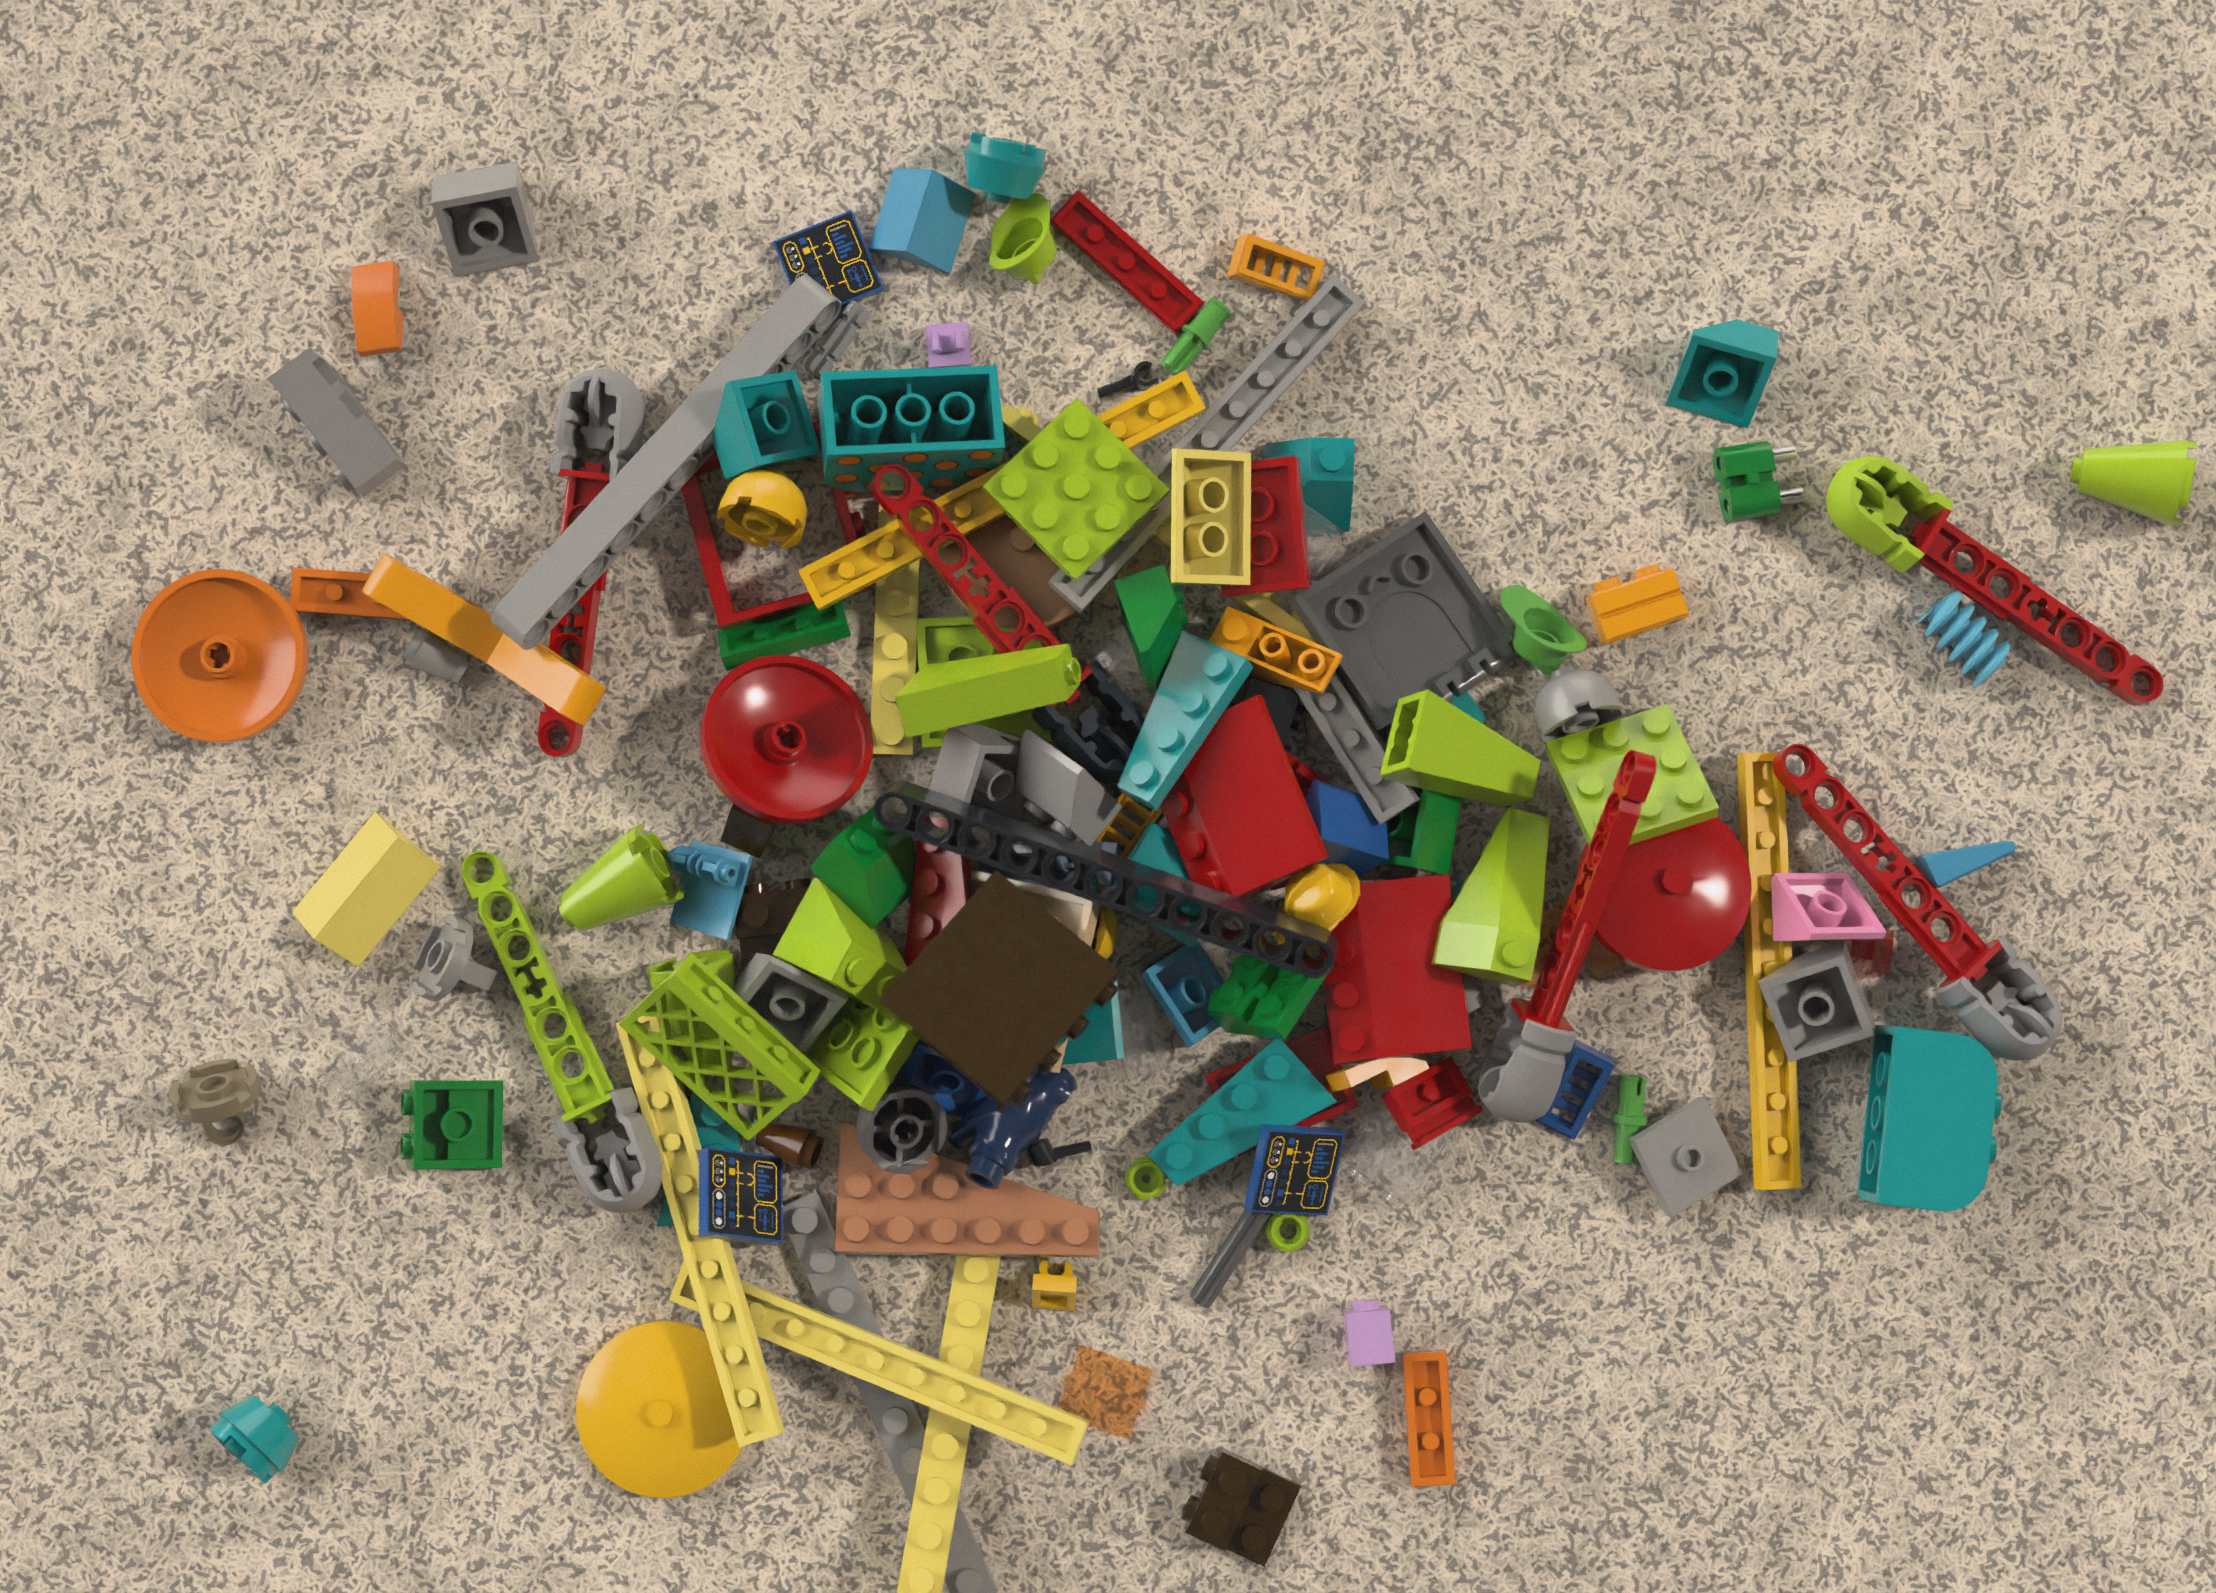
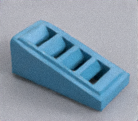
[1914,841,2017,888]

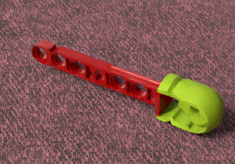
[1826,456,2164,705]

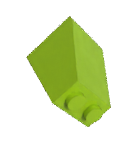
[772,877,908,1011]

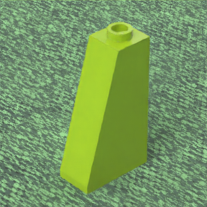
[895,644,1081,738]
[1379,689,1541,807]

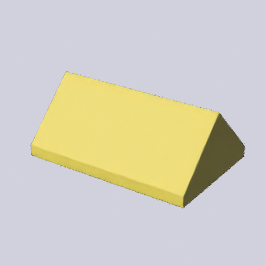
[1171,448,1251,586]
[292,812,442,967]

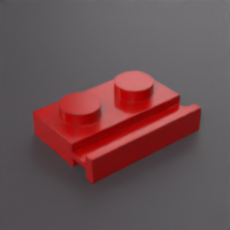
[1381,1056,1483,1151]

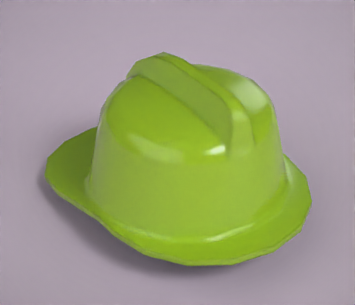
[990,193,1057,285]

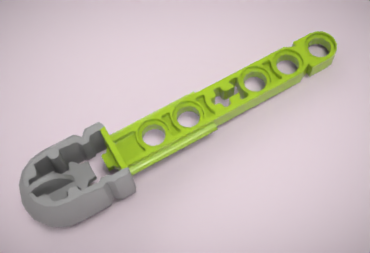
[461,850,662,1214]

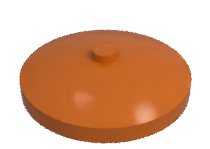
[131,569,309,743]

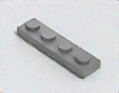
[1294,671,1420,824]

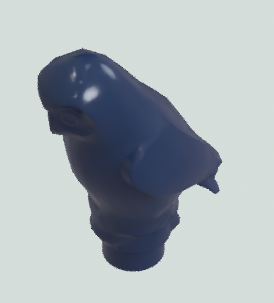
[948,1067,1078,1189]

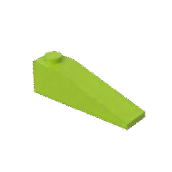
[1432,807,1550,986]

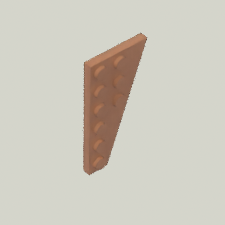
[835,1121,1100,1258]

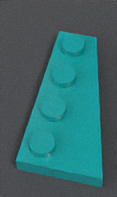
[1117,630,1254,810]

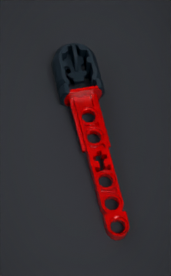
[871,464,1145,784]

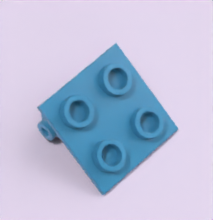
[667,839,753,941]

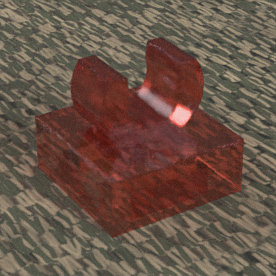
[1851,930,1895,976]

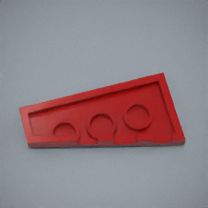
[904,818,971,967]

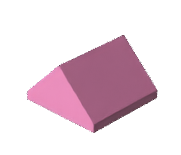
[1771,873,1887,941]

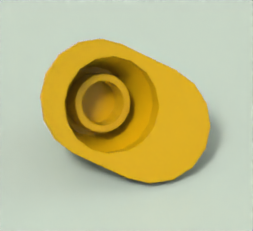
[1275,863,1360,953]

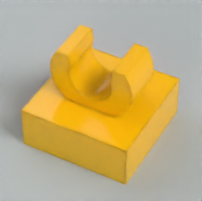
[1031,1260,1077,1312]

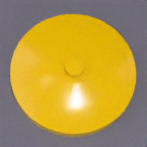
[576,1320,743,1498]

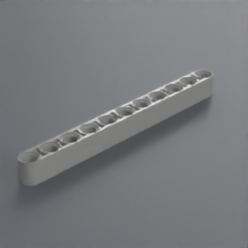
[490,275,842,650]

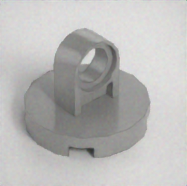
[411,915,499,1002]

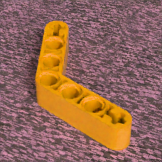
[361,553,607,726]

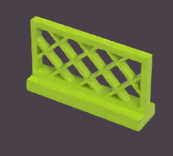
[619,953,821,1141]

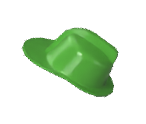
[1500,585,1587,675]

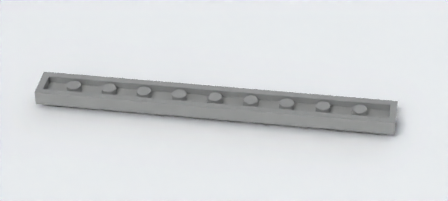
[1048,274,1365,614]
[783,1190,999,1593]

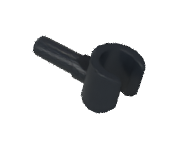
[1097,361,1158,398]
[1028,1138,1092,1166]

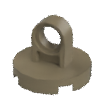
[169,1059,261,1145]

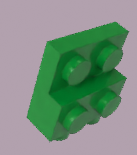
[1207,954,1327,1039]
[400,1080,503,1170]

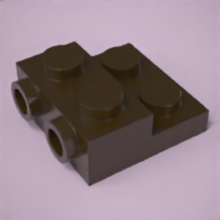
[735,878,811,970]
[1181,1447,1301,1567]

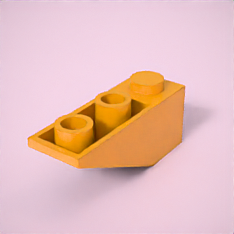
[1208,606,1343,694]

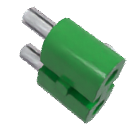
[1713,441,1805,522]

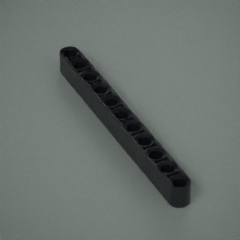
[873,781,1339,978]

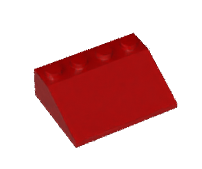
[1160,695,1329,900]
[1319,874,1473,1065]

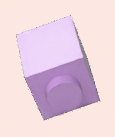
[1343,1299,1396,1367]

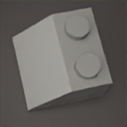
[431,161,539,277]
[929,724,1028,821]
[1015,728,1123,846]
[1759,941,1875,1062]
[734,953,848,1053]

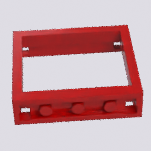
[681,421,873,630]

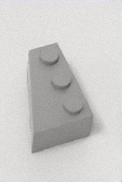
[268,347,406,495]

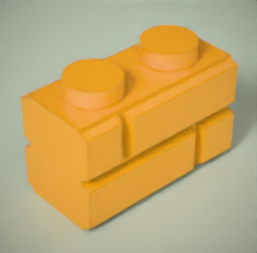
[1585,563,1689,647]

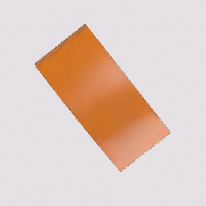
[352,261,404,357]

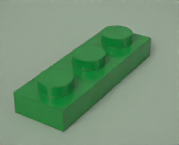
[717,600,851,671]

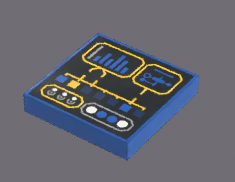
[773,210,884,308]
[1244,1124,1346,1215]
[699,1147,783,1246]

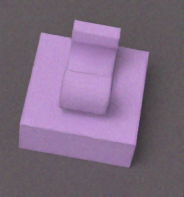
[925,322,972,368]

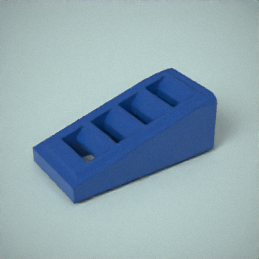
[1535,1039,1615,1140]

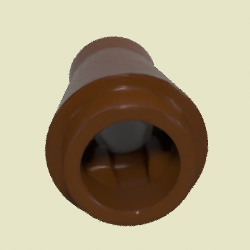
[755,1122,824,1170]

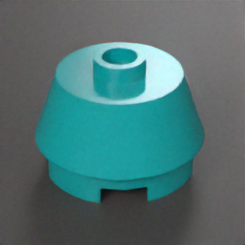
[964,132,1047,204]
[209,1395,299,1484]

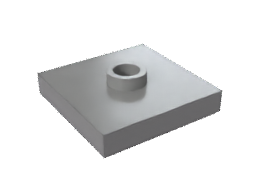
[1628,1097,1743,1217]

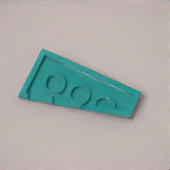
[1148,1038,1337,1187]

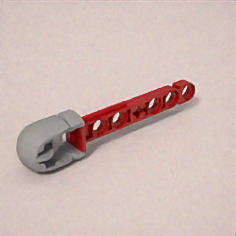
[537,368,645,757]
[1772,744,2062,1061]
[1478,749,1657,1123]

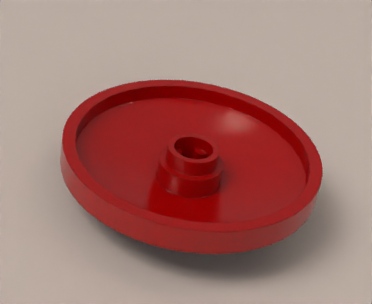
[699,655,873,825]
[1577,817,1752,973]

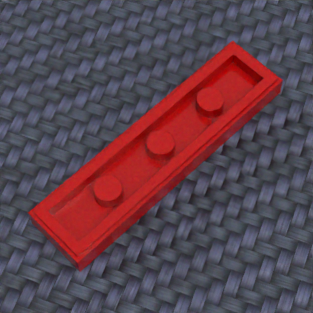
[1050,190,1205,336]

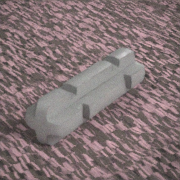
[806,300,870,378]

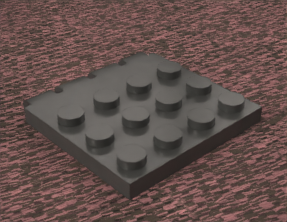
[1289,511,1515,735]

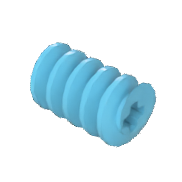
[1915,591,2011,688]

